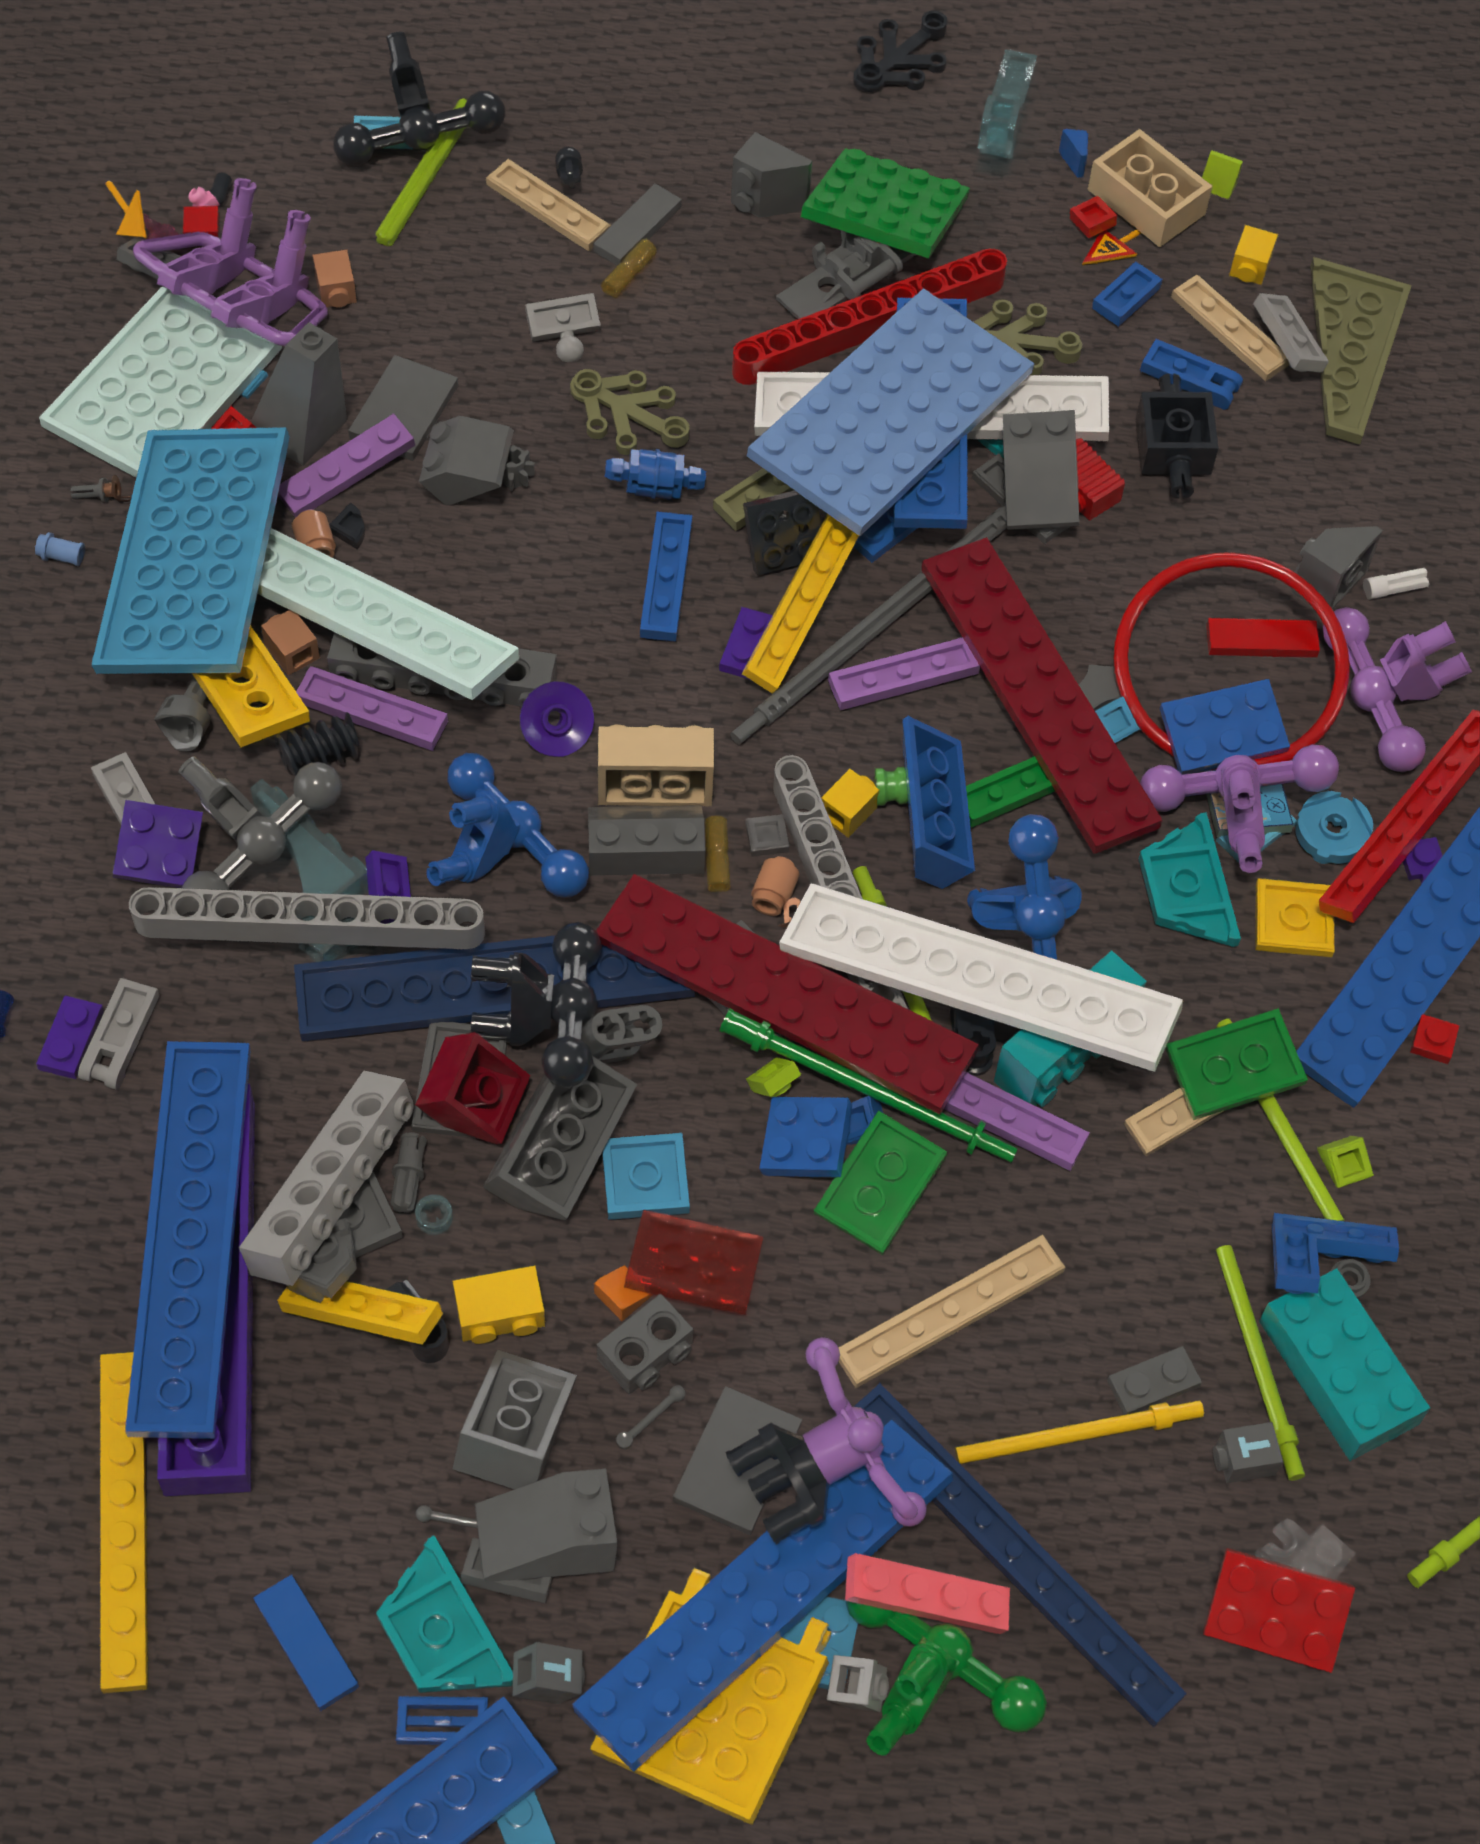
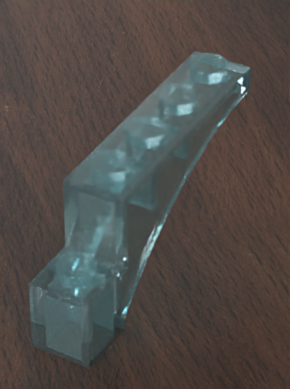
[978,49,1037,158]
[250,779,368,962]

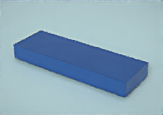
[253,1574,359,1712]

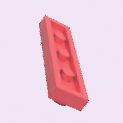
[845,1553,1010,1634]

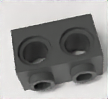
[597,1293,694,1395]

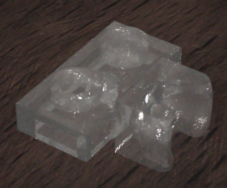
[1255,1519,1355,1580]

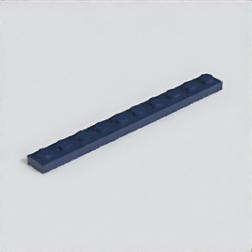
[853,1383,1187,1727]

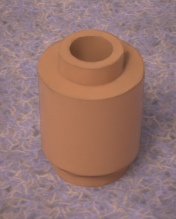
[292,510,336,558]
[751,856,800,916]

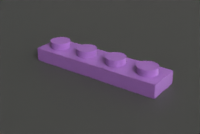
[278,414,415,518]
[828,637,980,710]
[296,666,448,751]
[944,1072,1090,1171]

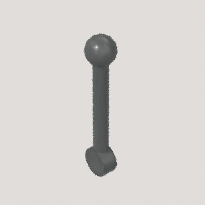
[616,1385,686,1450]
[416,1505,477,1528]

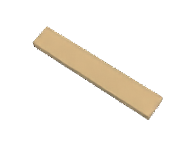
[839,1235,1065,1388]

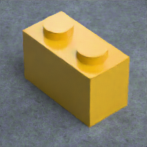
[453,1266,545,1344]

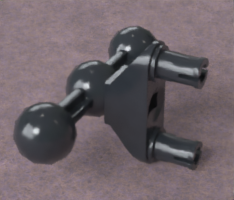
[333,32,506,166]
[471,922,602,1088]

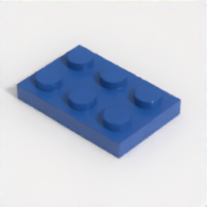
[1159,679,1290,775]

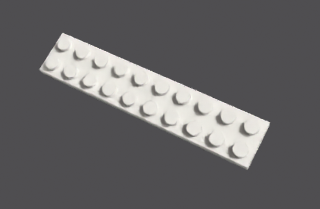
[754,372,1109,441]
[779,883,1183,1072]

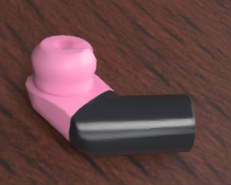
[188,172,232,206]

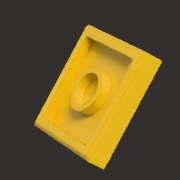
[1255,878,1334,957]

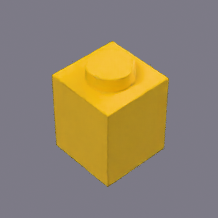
[1229,225,1278,285]
[821,769,879,838]

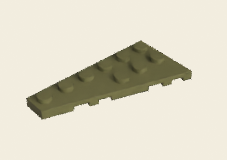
[1311,257,1412,445]

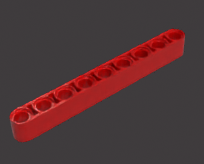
[732,248,1007,385]

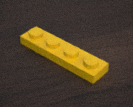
[277,1281,443,1345]

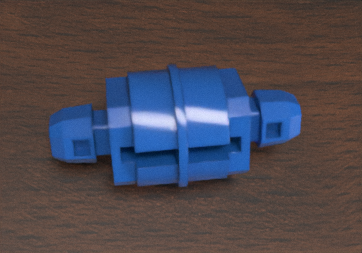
[605,449,706,499]

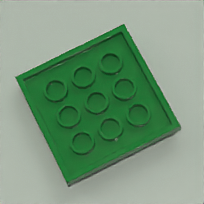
[801,148,970,258]

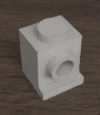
[827,1655,889,1712]

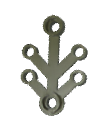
[974,299,1082,375]
[570,369,690,455]

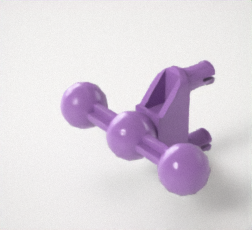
[1323,607,1472,773]
[1140,745,1339,873]

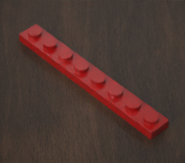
[1319,709,1480,923]

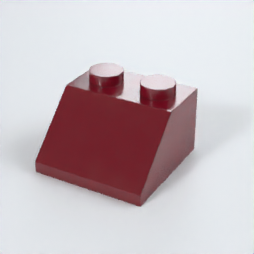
[415,1032,531,1144]

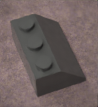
[588,805,705,876]

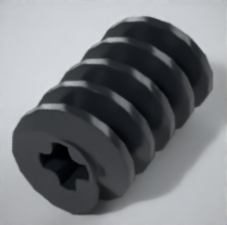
[275,712,359,776]

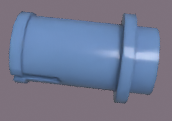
[35,532,85,566]

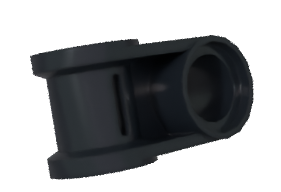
[950,1006,996,1076]

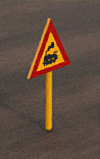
[1082,229,1141,265]

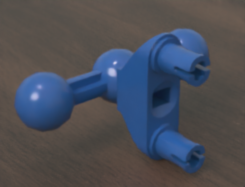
[426,753,589,897]
[967,814,1082,960]

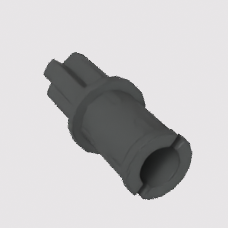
[390,1132,427,1213]

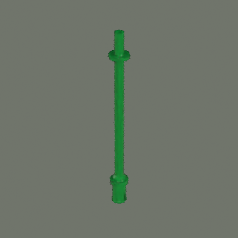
[719,1008,1018,1162]

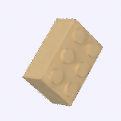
[1088,129,1212,247]
[598,725,714,806]

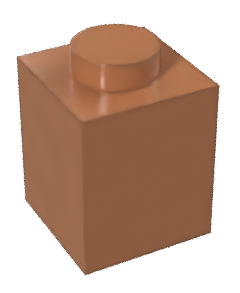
[313,250,356,307]
[261,610,320,676]

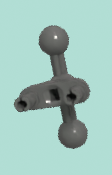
[179,756,342,915]

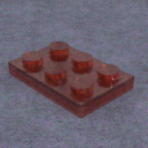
[624,1210,763,1315]

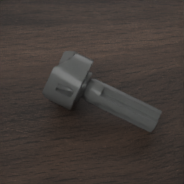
[153,677,210,751]

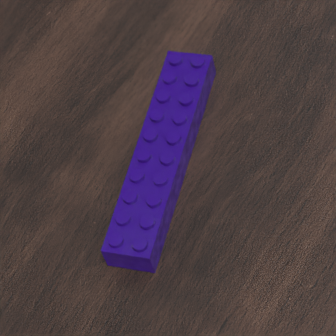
[157,1084,255,1496]

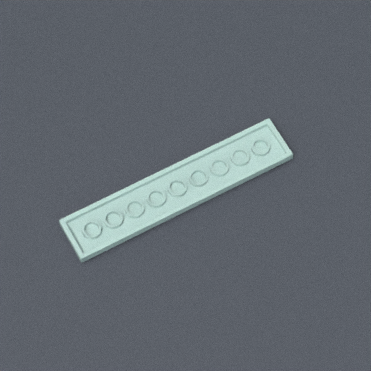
[257,528,519,700]

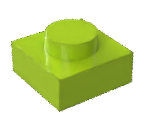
[746,1057,801,1097]

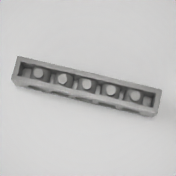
[239,1071,415,1286]

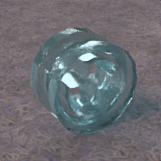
[415,1194,453,1236]

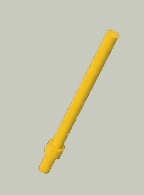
[955,1400,1204,1464]

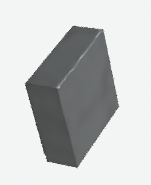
[745,814,789,857]

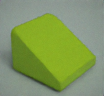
[1202,150,1243,199]
[1317,1136,1374,1188]

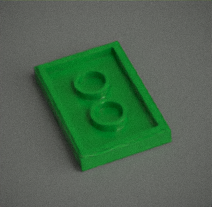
[1165,1008,1308,1120]
[814,1110,947,1255]

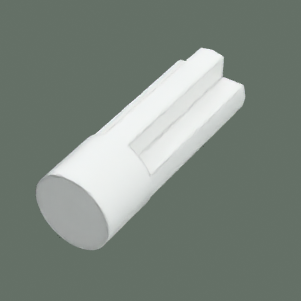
[1363,568,1429,600]

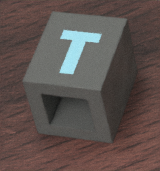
[1213,1422,1283,1483]
[513,1642,585,1704]

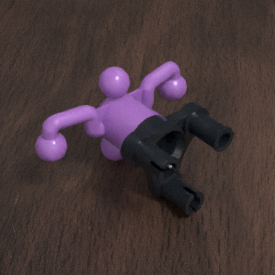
[725,1337,927,1545]

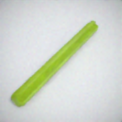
[376,98,467,247]

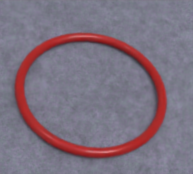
[1113,552,1350,770]

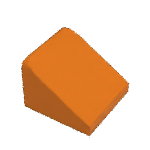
[594,1265,652,1321]

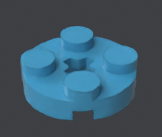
[1295,791,1373,864]

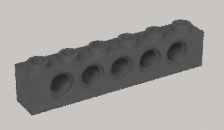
[327,632,557,707]

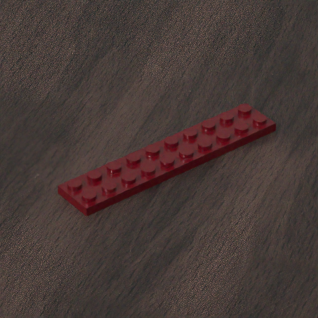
[921,537,1163,854]
[596,874,979,1114]

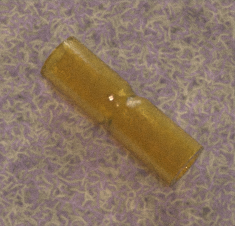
[601,239,657,298]
[704,816,731,892]

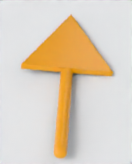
[106,181,146,238]

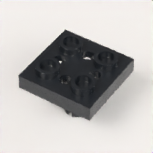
[743,490,821,575]

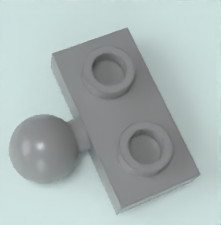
[525,293,601,362]

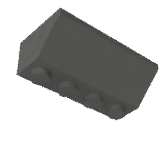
[483,1056,637,1220]

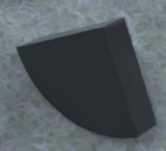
[329,503,365,549]

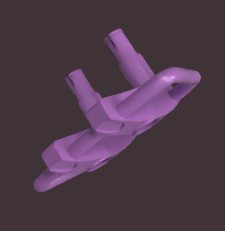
[133,178,328,346]

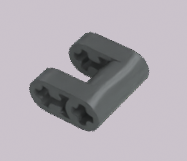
[582,1005,662,1064]

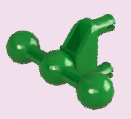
[846,1601,1047,1756]

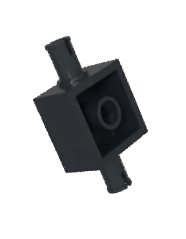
[1135,373,1219,499]

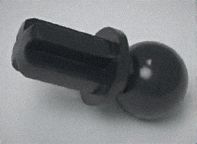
[555,146,583,189]

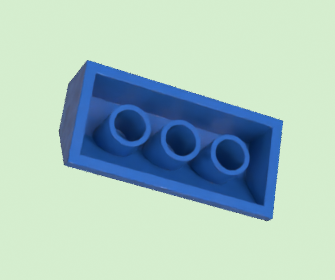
[903,716,975,889]

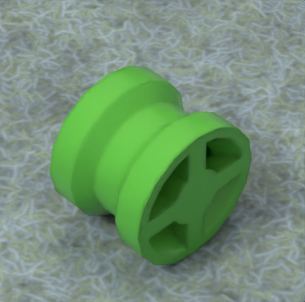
[874,767,908,806]

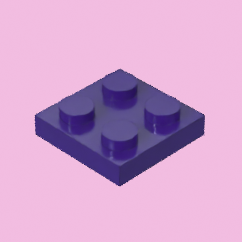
[113,800,203,888]

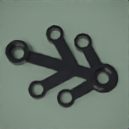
[853,10,947,92]

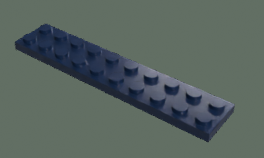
[294,936,695,1041]

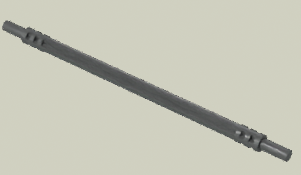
[730,502,1007,745]

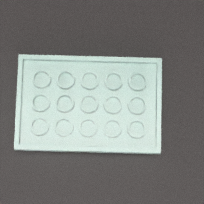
[39,286,282,477]

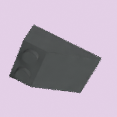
[1003,410,1080,530]
[452,1350,577,1489]
[475,1469,617,1583]

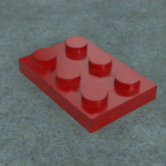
[1203,1548,1355,1673]

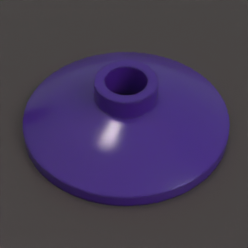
[520,681,594,757]

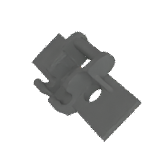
[776,230,917,319]

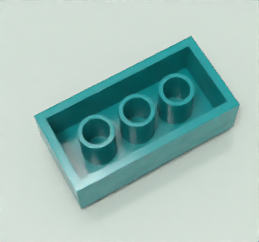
[994,951,1147,1107]
[1259,1268,1430,1461]

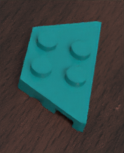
[1139,812,1241,947]
[376,1536,513,1693]

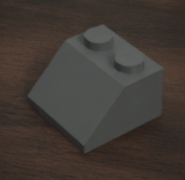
[731,132,812,218]
[419,416,514,506]
[1292,526,1383,609]

